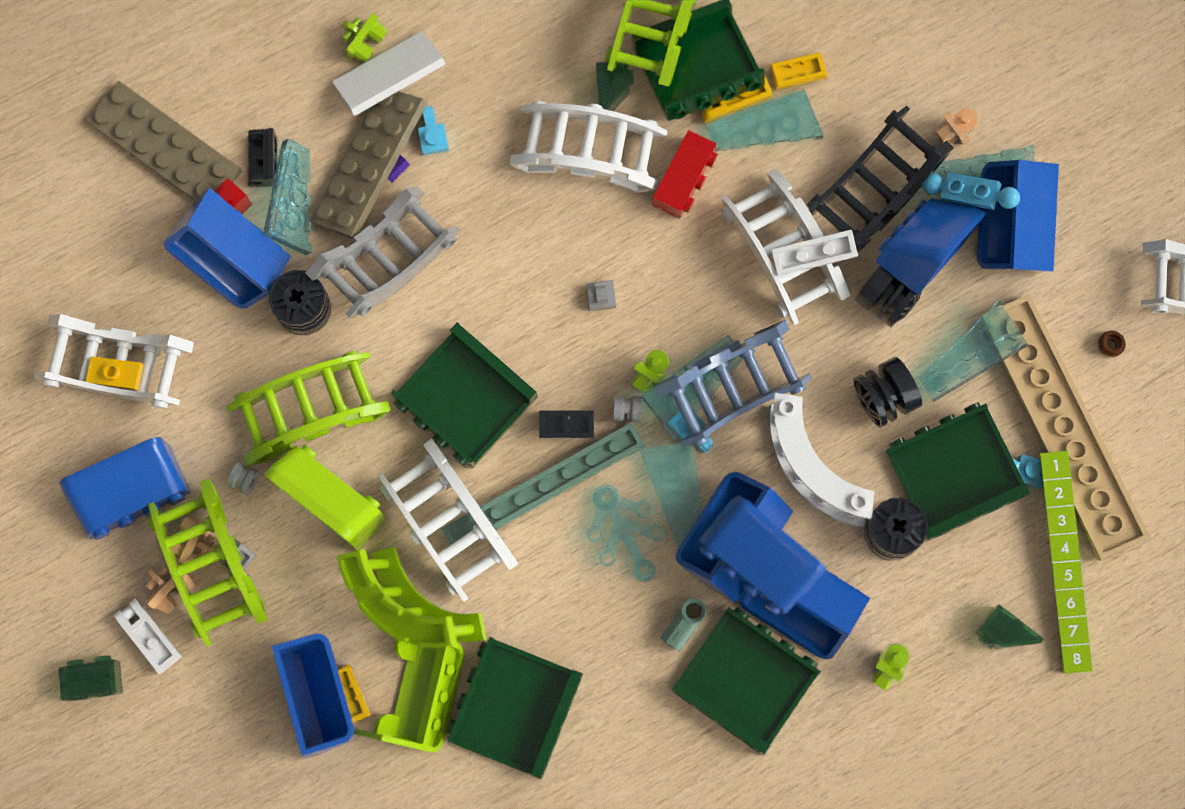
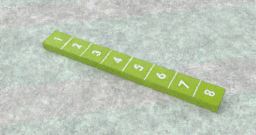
[1040,451,1093,674]

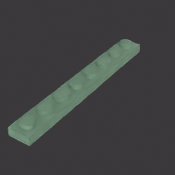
[441,422,645,545]

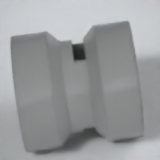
[613,395,642,423]

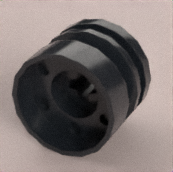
[855,266,922,328]
[269,270,332,335]
[853,356,922,428]
[864,498,928,561]

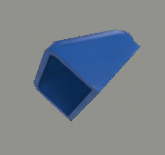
[977,160,1059,271]
[164,188,291,308]
[875,198,987,295]
[59,437,191,540]
[676,472,793,603]
[696,496,826,615]
[739,570,870,659]
[272,633,354,759]

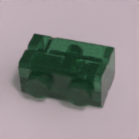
[58,655,123,702]

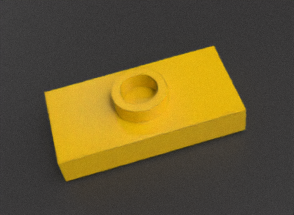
[770,52,827,91]
[85,356,144,391]
[338,664,371,724]

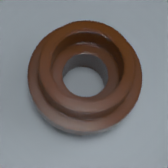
[1098,330,1126,357]

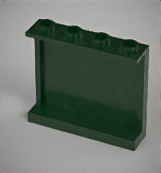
[631,0,765,122]
[391,322,538,468]
[886,402,1030,541]
[671,607,821,756]
[445,637,583,779]

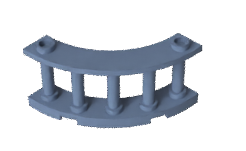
[654,320,812,447]

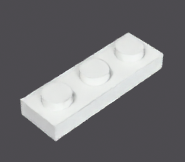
[772,230,858,276]

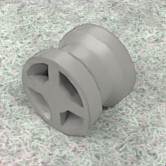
[227,462,259,495]

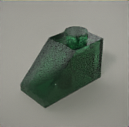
[596,62,634,112]
[974,604,1044,650]

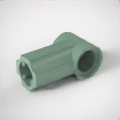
[660,598,706,652]

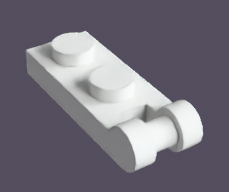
[114,597,183,674]

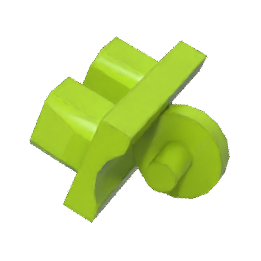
[341,13,388,63]
[631,350,669,393]
[872,644,909,691]

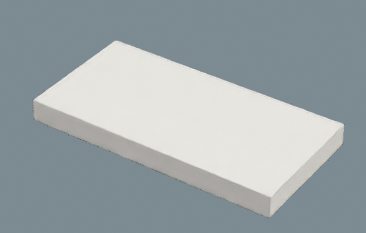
[332,31,445,116]

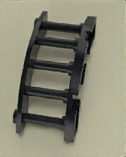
[807,106,954,259]

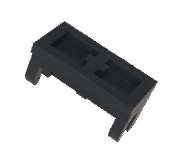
[248,128,278,187]
[539,410,594,438]

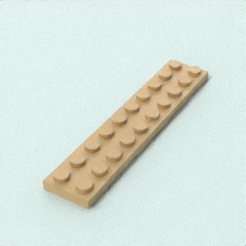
[979,294,1151,561]

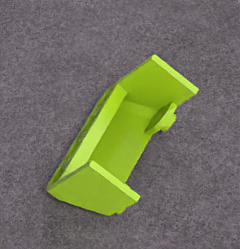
[264,444,386,550]
[354,627,464,753]

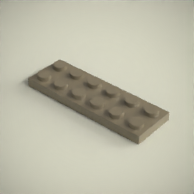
[86,80,242,201]
[310,91,427,239]

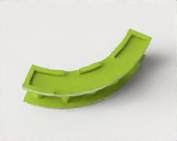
[605,0,697,86]
[226,351,391,466]
[147,478,268,647]
[337,547,487,647]

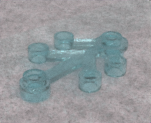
[587,485,664,582]

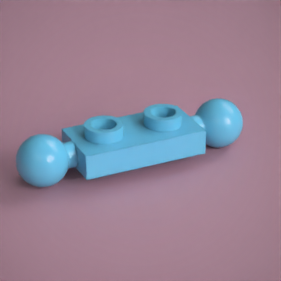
[922,172,1020,210]

